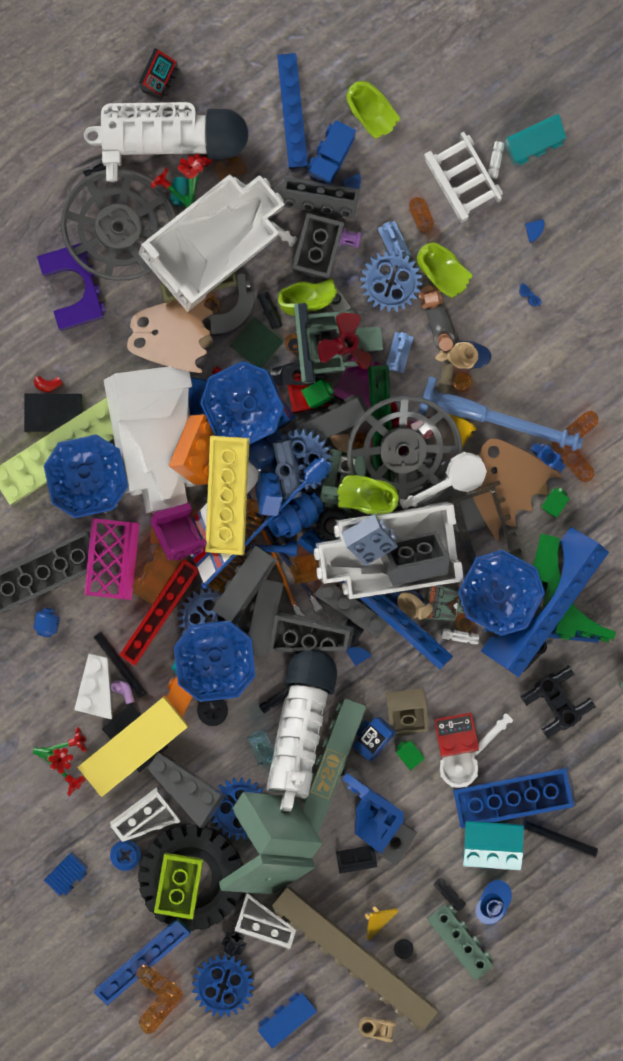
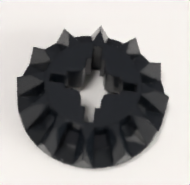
[197,699,228,726]

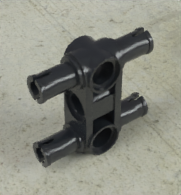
[520,665,596,739]

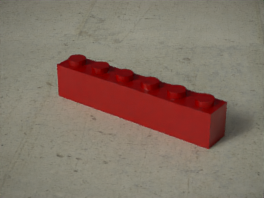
[119,559,199,666]

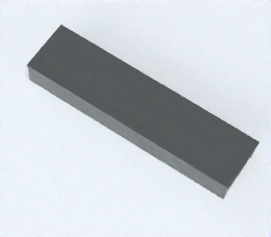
[0,531,103,615]

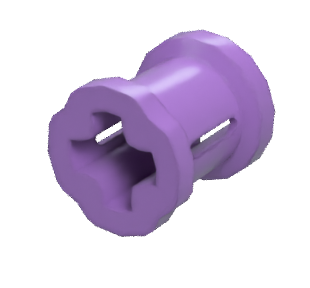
[340,228,362,249]

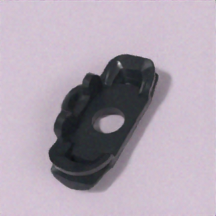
[270,360,326,385]

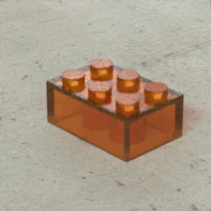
[132,545,185,605]

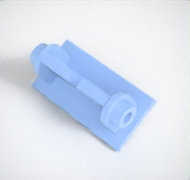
[378,221,411,257]
[386,332,413,374]

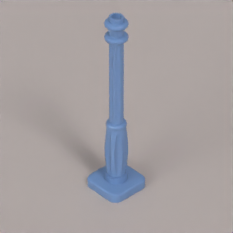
[418,376,583,451]

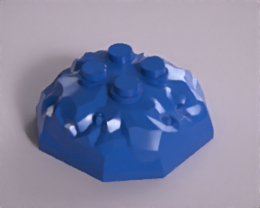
[200,361,284,444]
[43,434,128,518]
[458,550,545,636]
[174,621,256,702]

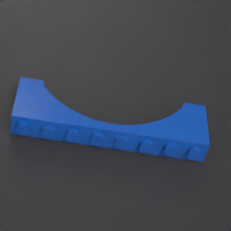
[481,527,609,678]

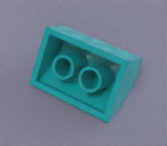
[504,113,567,166]
[462,821,524,870]

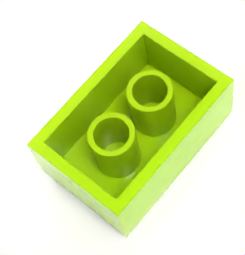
[154,853,204,920]

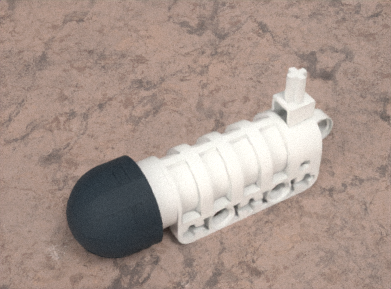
[84,102,248,182]
[267,650,337,813]

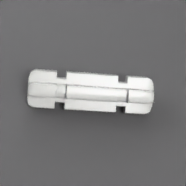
[488,141,504,179]
[441,629,479,644]

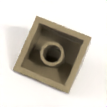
[386,688,429,735]

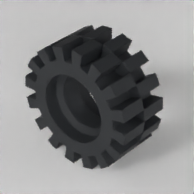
[316,509,349,542]

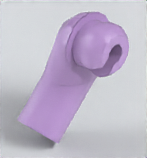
[110,680,135,704]

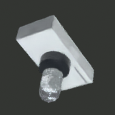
[329,286,351,312]

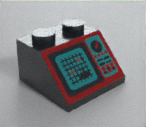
[139,48,179,100]

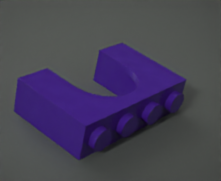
[37,243,106,332]

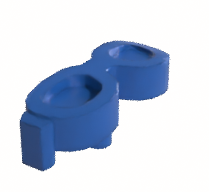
[519,283,542,307]

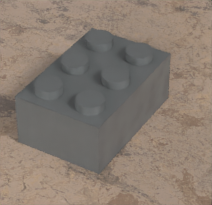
[292,213,344,280]
[381,531,449,586]

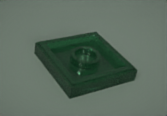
[230,317,284,368]

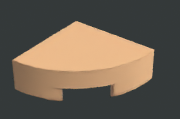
[330,434,349,453]

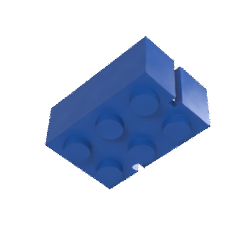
[308,120,356,185]

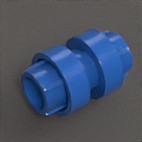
[267,492,324,538]

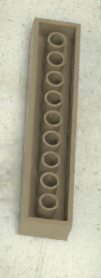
[272,885,438,1030]

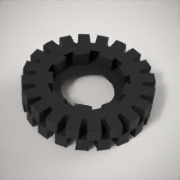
[138,824,243,931]

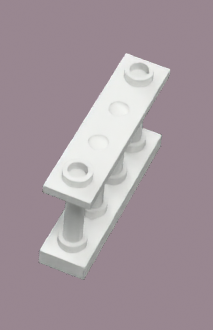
[423,132,503,223]

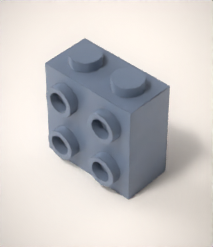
[342,514,398,566]

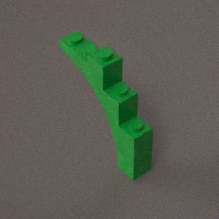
[533,533,616,643]

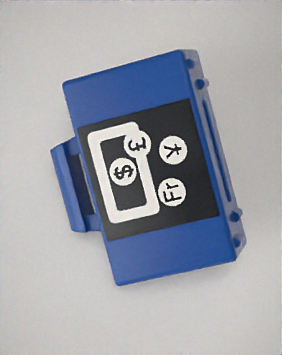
[353,717,397,761]

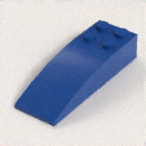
[453,767,577,828]

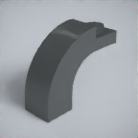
[210,274,255,336]

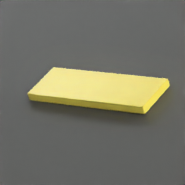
[205,436,249,555]
[77,696,189,797]

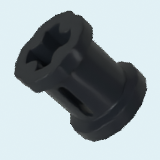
[345,619,364,644]

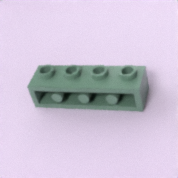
[426,903,493,981]

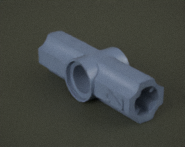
[273,439,302,499]

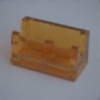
[290,553,320,584]

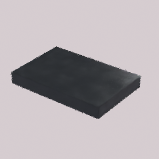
[24,393,82,432]
[102,704,168,773]

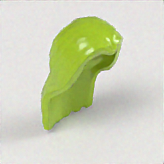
[346,81,400,138]
[417,243,473,298]
[278,278,337,316]
[337,475,399,514]

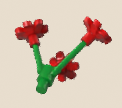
[150,154,212,208]
[33,727,87,796]

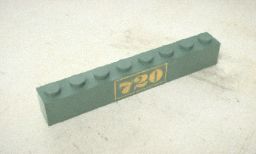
[302,698,366,834]

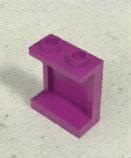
[333,357,383,408]
[150,503,207,561]

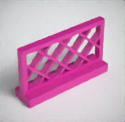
[84,518,139,600]

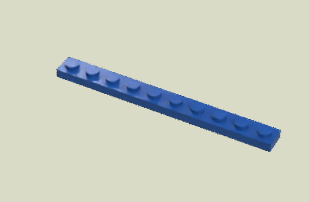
[298,529,453,670]

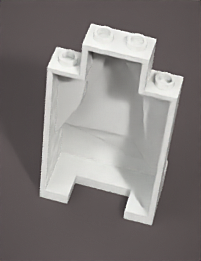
[138,174,284,312]
[104,366,196,514]
[314,501,464,599]

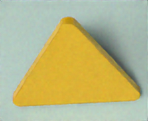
[448,413,477,449]
[365,906,399,940]

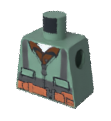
[424,585,464,620]

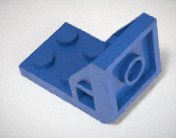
[342,773,404,853]

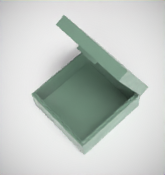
[219,792,323,894]

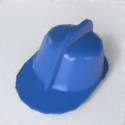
[476,880,512,925]

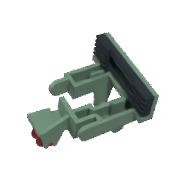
[294,303,383,384]

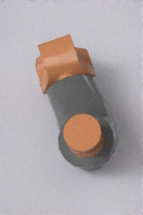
[418,284,455,351]

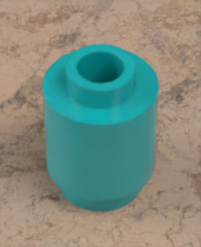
[169,177,189,206]

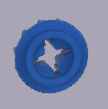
[110,840,141,871]

